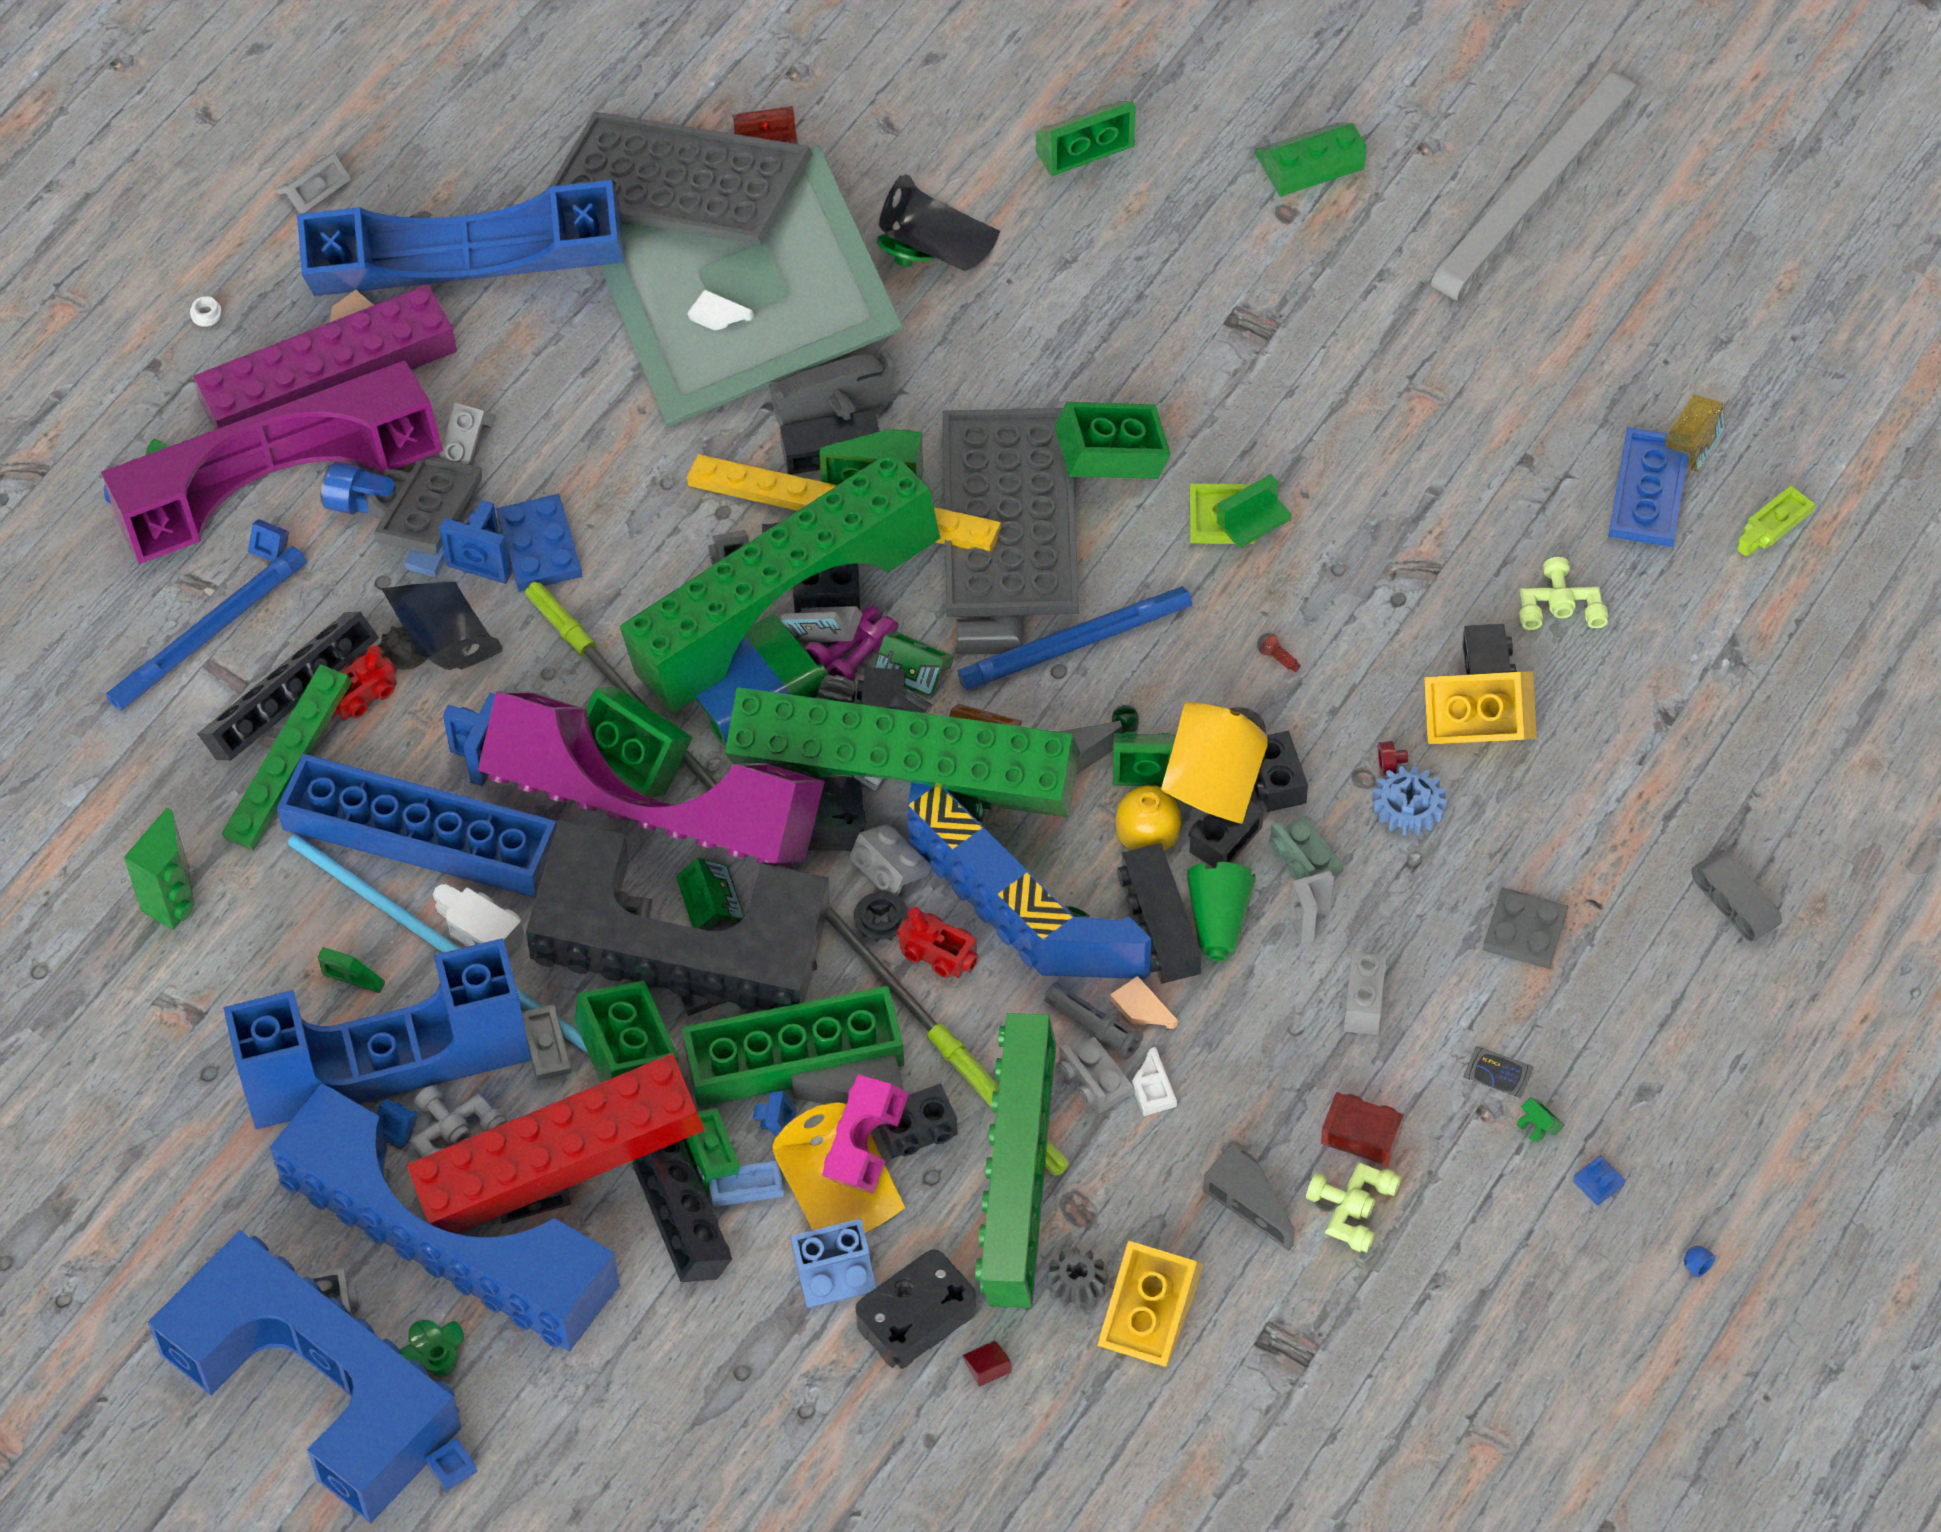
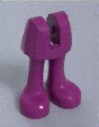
[804,605,899,681]

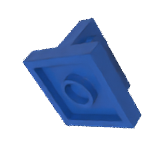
[439,500,511,584]
[443,693,495,786]

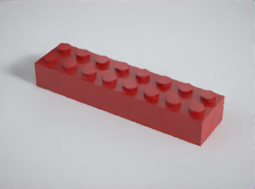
[407,1053,705,1234]

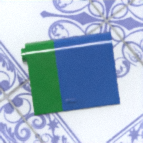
[695,614,828,745]

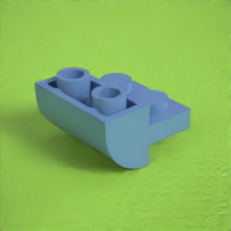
[790,1219,877,1309]

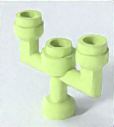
[1519,557,1609,630]
[1306,1162,1402,1253]

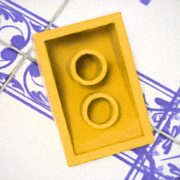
[1424,671,1537,744]
[1097,1241,1204,1367]

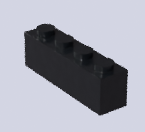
[1117,843,1202,984]

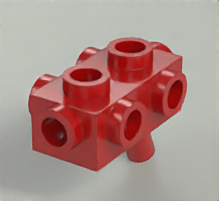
[332,645,397,721]
[897,907,979,978]

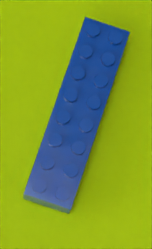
[277,754,557,898]

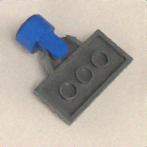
[320,456,482,556]

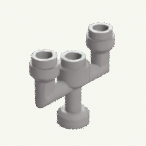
[409,1085,508,1158]

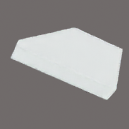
[687,290,755,331]
[1132,1047,1177,1116]

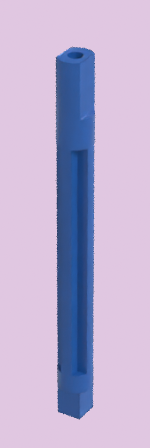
[106,545,307,711]
[957,586,1192,690]

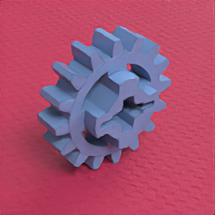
[1372,765,1447,835]

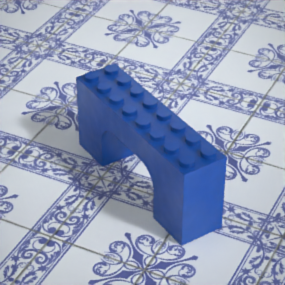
[223,938,531,1130]
[148,1230,461,1523]

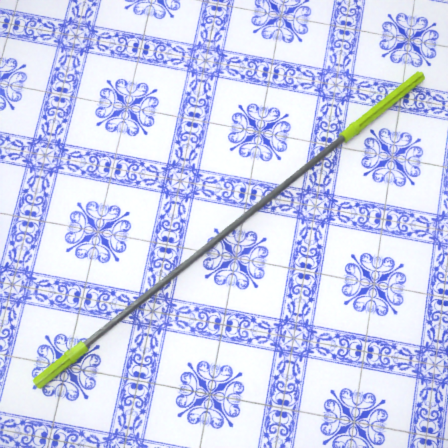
[525,582,1069,1176]

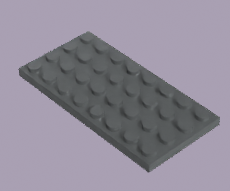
[549,112,812,245]
[943,408,1079,617]

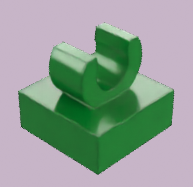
[1516,1097,1565,1142]

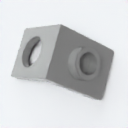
[301,1268,359,1318]

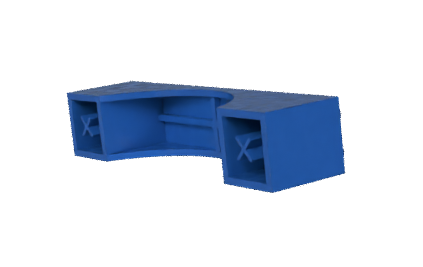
[297,180,625,296]
[270,1083,620,1352]

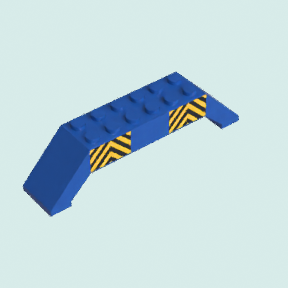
[907,782,1152,979]

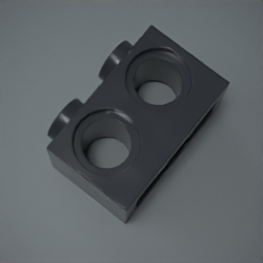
[793,564,860,613]
[1254,730,1308,812]
[1188,801,1264,868]
[877,1083,957,1159]

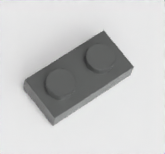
[522,1005,571,1081]

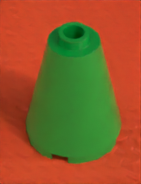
[1187,862,1256,962]

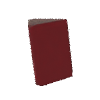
[963,1340,1012,1387]

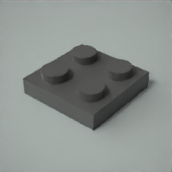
[1483,887,1568,969]

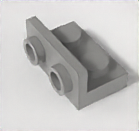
[1058,1036,1134,1114]

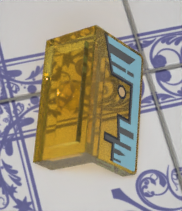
[1665,394,1725,472]

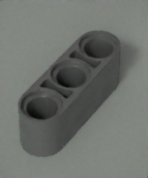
[1691,850,1782,942]

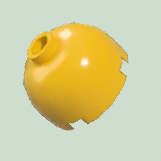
[1114,785,1182,851]

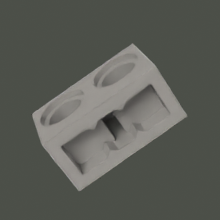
[1343,951,1387,1035]

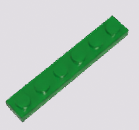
[221,665,352,851]

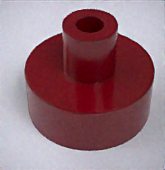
[1377,741,1408,776]

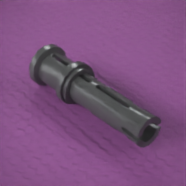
[1044,982,1143,1059]

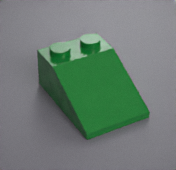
[819,429,923,485]

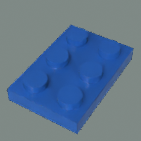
[496,494,582,592]

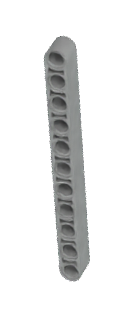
[1431,71,1641,302]

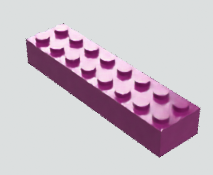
[193,284,457,430]

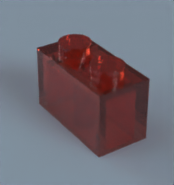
[1321,1092,1404,1166]

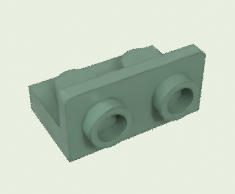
[1269,816,1343,880]

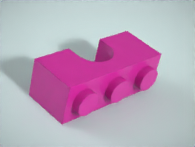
[822,1074,909,1194]

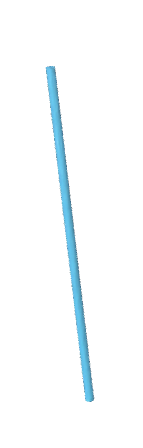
[288,834,588,1054]

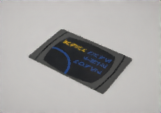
[1463,1046,1534,1098]

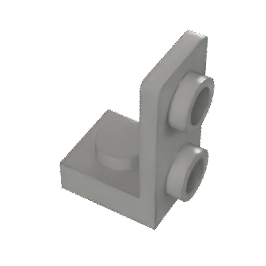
[439,402,496,465]

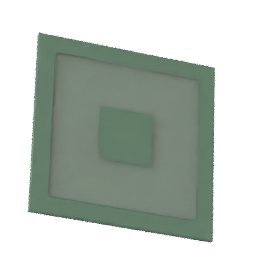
[600,145,904,427]

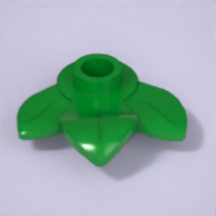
[399,1320,464,1377]

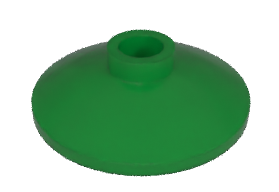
[876,234,936,267]

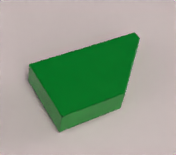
[318,947,385,993]

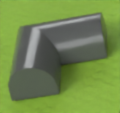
[957,615,1023,654]

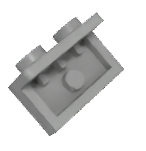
[849,823,932,896]

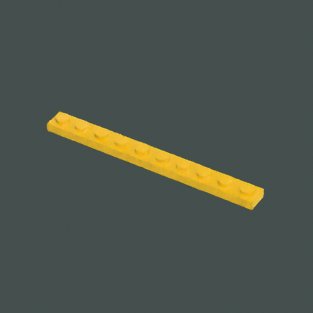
[686,454,1001,554]

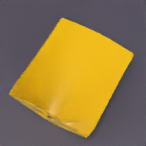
[1161,701,1268,824]
[772,1102,905,1233]

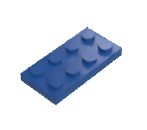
[1608,427,1691,547]

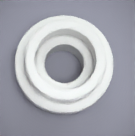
[190,296,222,326]

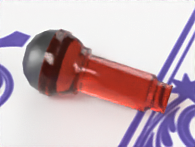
[1257,633,1301,672]

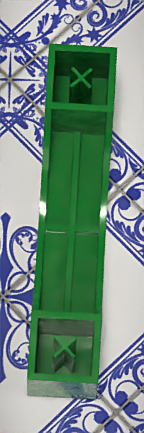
[620,450,941,714]
[725,687,1080,818]

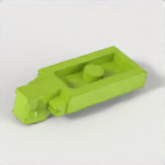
[1736,485,1816,557]

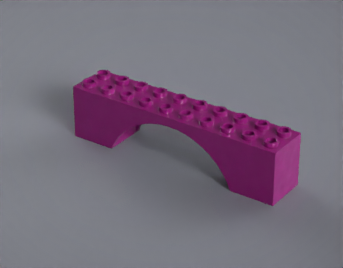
[101,360,443,564]
[478,691,825,866]

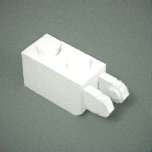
[433,884,524,957]

